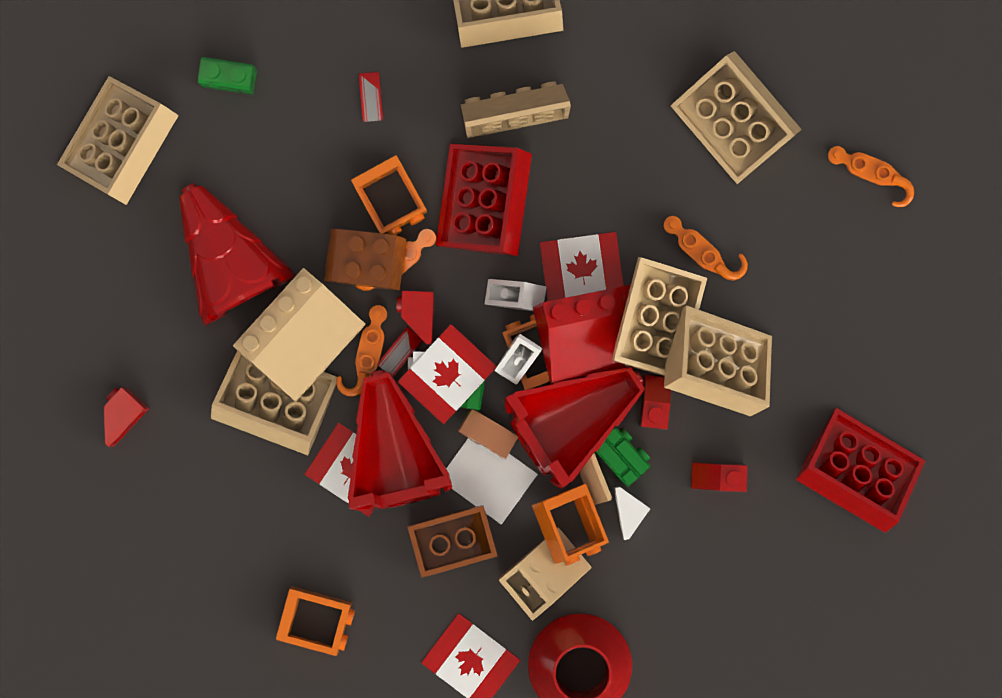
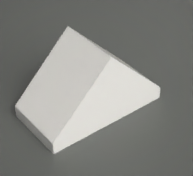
[495,334,542,385]
[614,486,650,540]

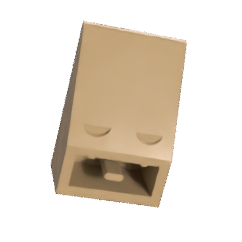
[499,527,592,621]

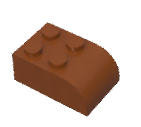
[324,229,407,291]
[407,505,498,578]

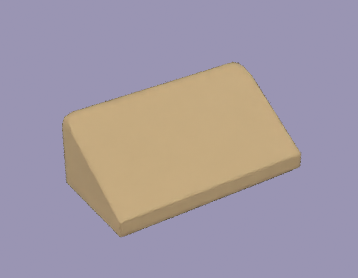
[579,454,612,505]

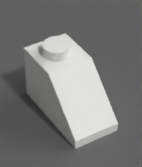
[484,279,546,312]

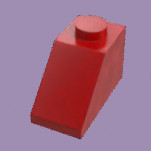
[397,291,434,345]
[639,375,671,430]
[104,387,150,447]
[691,463,748,492]

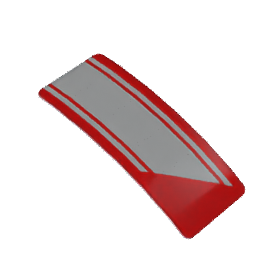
[359,72,383,122]
[377,327,422,376]

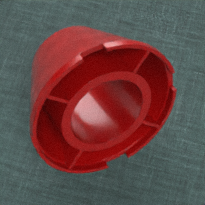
[528,613,632,698]

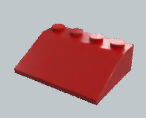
[436,144,532,256]
[533,285,631,384]
[796,408,925,533]

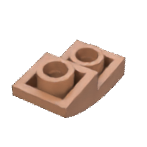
[458,409,518,459]

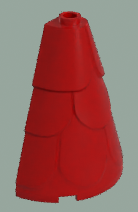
[179,183,295,326]
[505,367,645,488]
[348,370,452,511]

